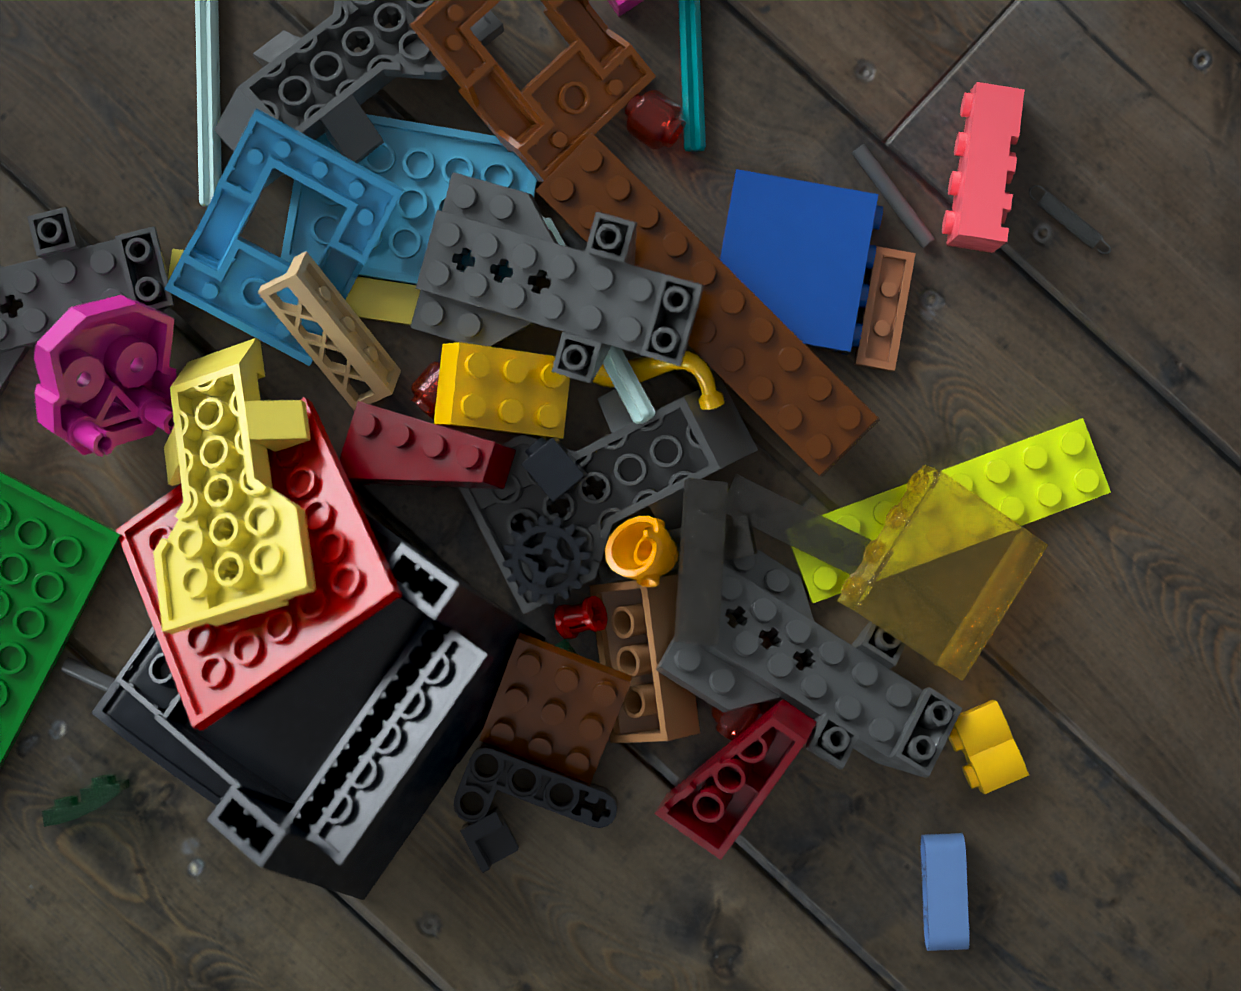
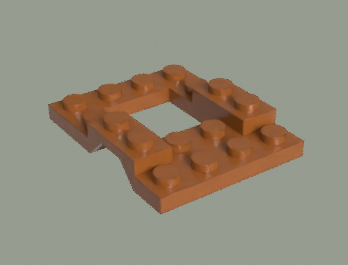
[409,0,656,182]

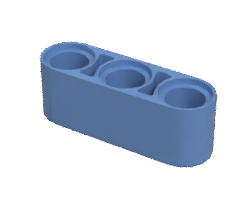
[921,833,970,951]

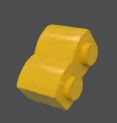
[948,700,1029,794]

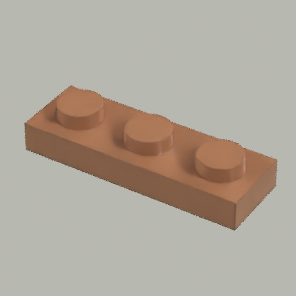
[854,246,916,372]

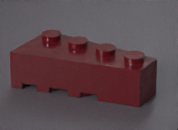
[339,401,516,489]
[654,699,816,860]

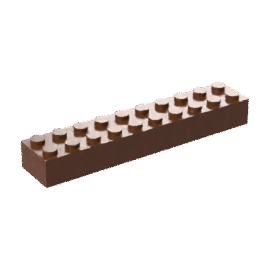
[535,132,880,477]

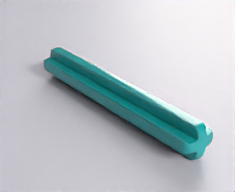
[678,0,706,152]

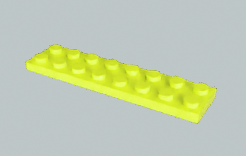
[784,418,1111,603]

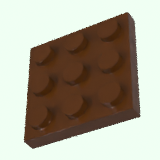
[479,632,633,784]

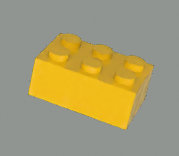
[434,342,570,439]

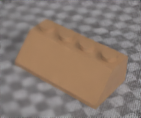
[589,574,700,743]

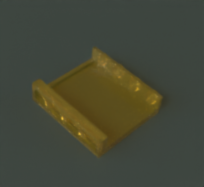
[837,464,1048,681]

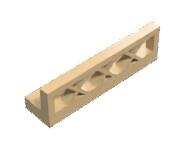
[258,251,401,411]

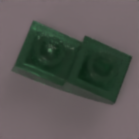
[42,774,130,827]

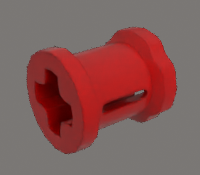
[554,596,608,639]

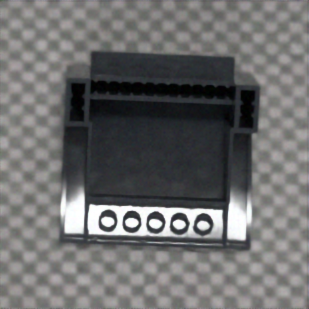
[92,512,546,900]

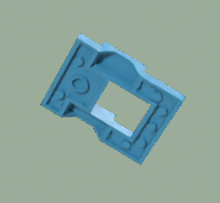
[164,109,404,366]

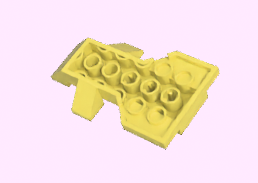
[154,338,316,634]

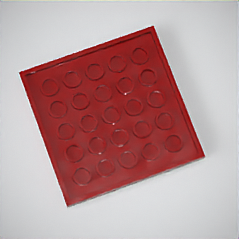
[115,397,402,731]

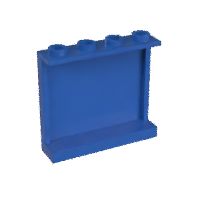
[720,169,883,355]

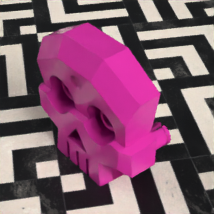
[34,295,177,457]

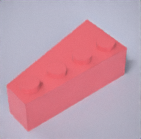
[942,82,1025,253]

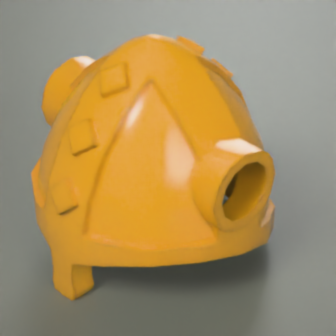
[605,516,679,587]

